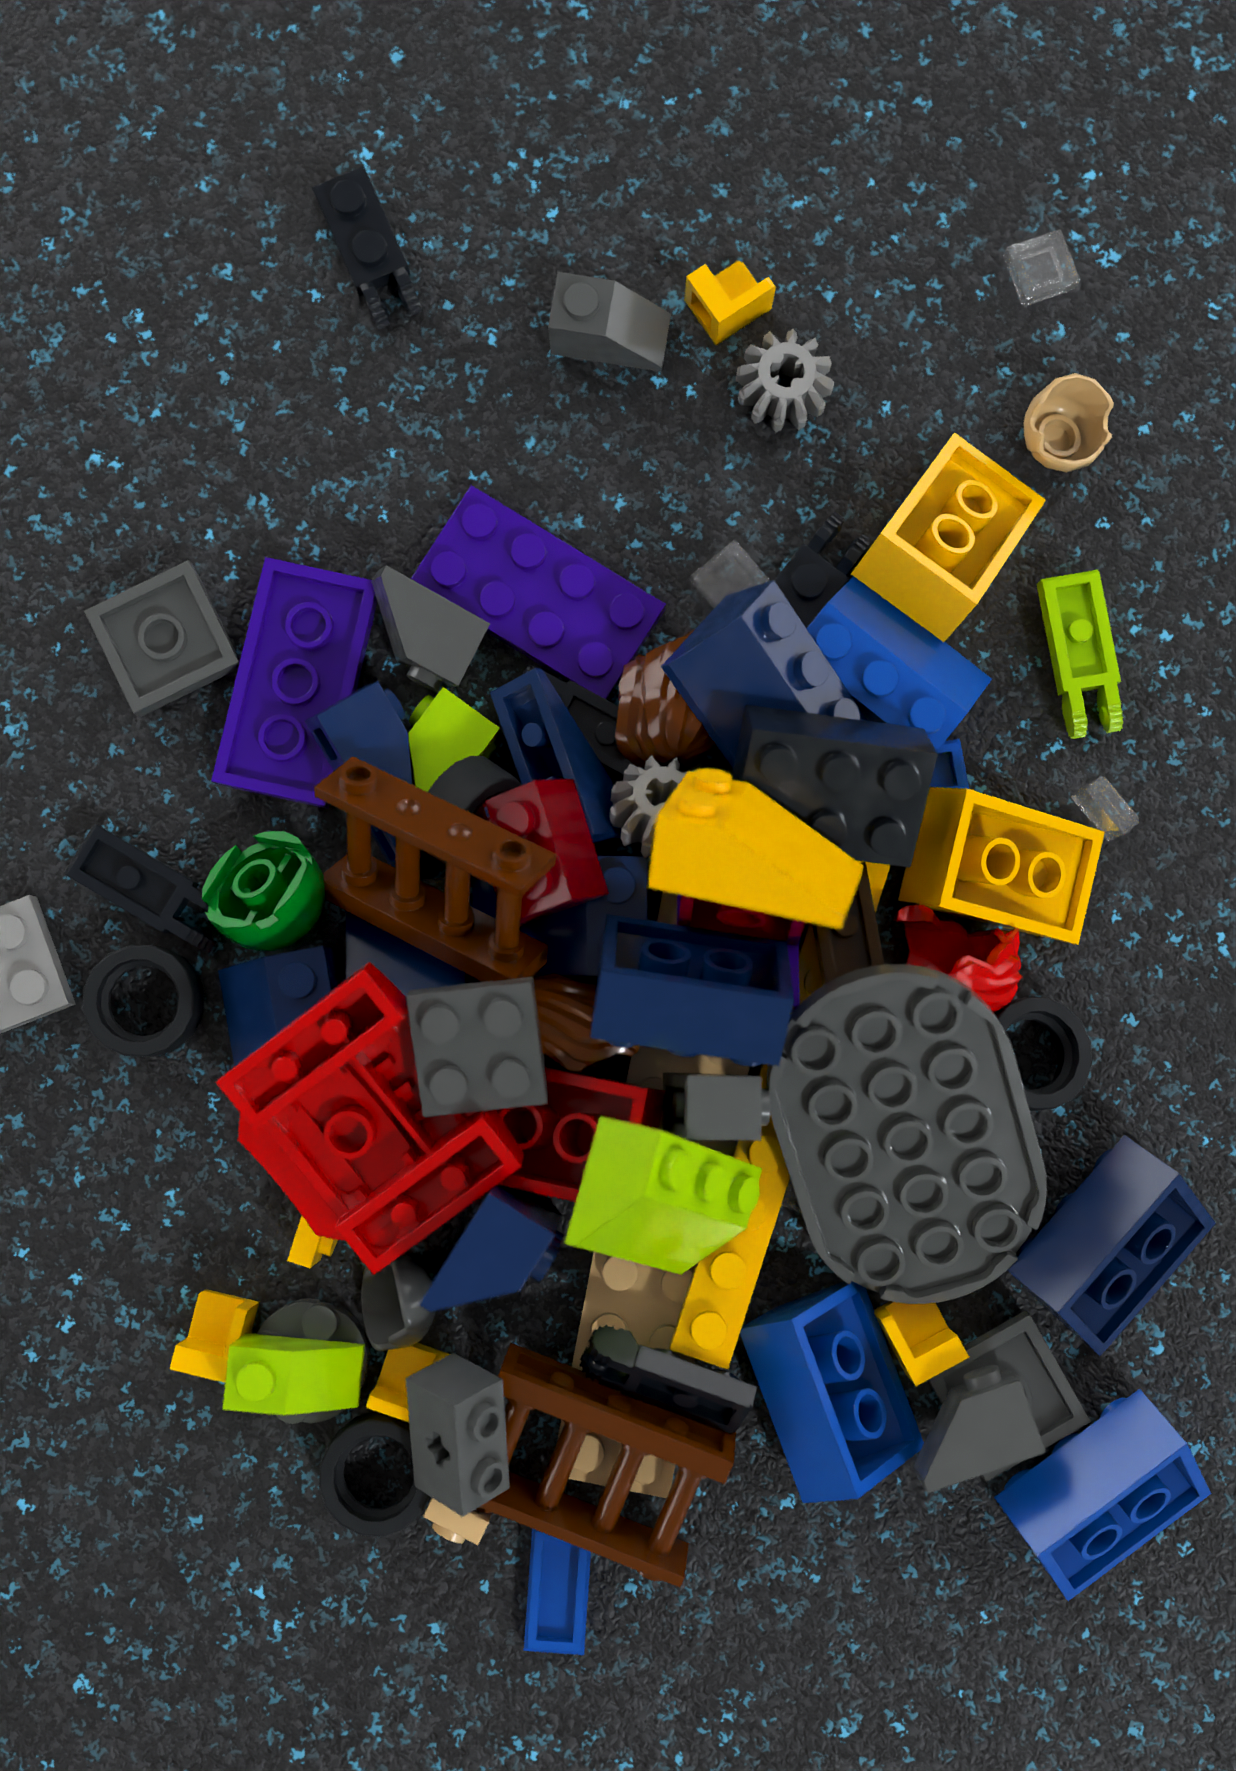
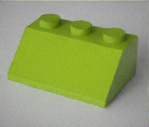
[565,1116,762,1275]

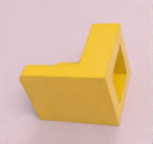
[684,261,776,345]
[170,1289,259,1383]
[874,1301,970,1386]
[366,1343,450,1422]

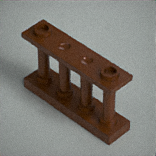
[314,756,556,982]
[475,1343,736,1587]

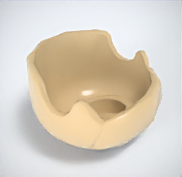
[1023,373,1114,472]

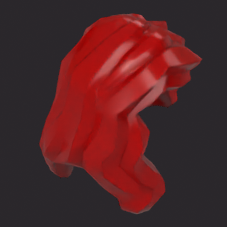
[893,905,1023,1013]

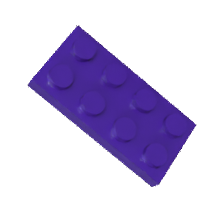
[411,485,666,700]
[211,557,378,809]

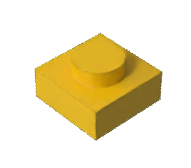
[287,1216,338,1268]

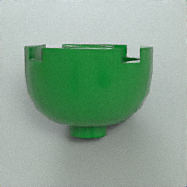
[202,831,325,951]

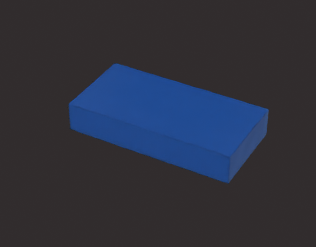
[524,1529,591,1655]

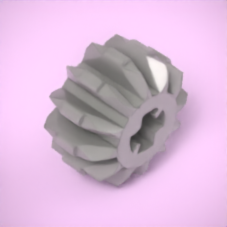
[736,328,834,433]
[610,755,698,859]

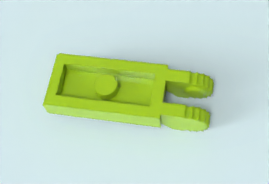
[1036,570,1123,739]

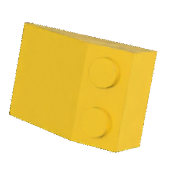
[851,432,1046,642]
[648,768,863,929]
[898,787,1105,945]

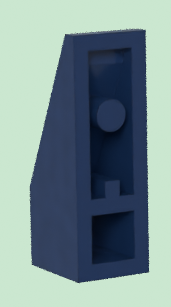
[490,668,622,850]
[304,681,412,868]

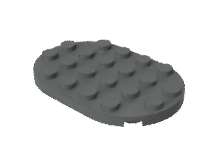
[766,964,1047,1304]

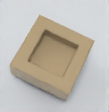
[423,1497,491,1545]

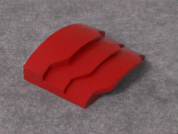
[216,962,524,1275]

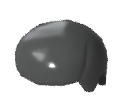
[361,1255,436,1351]

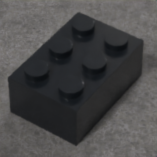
[732,704,938,868]

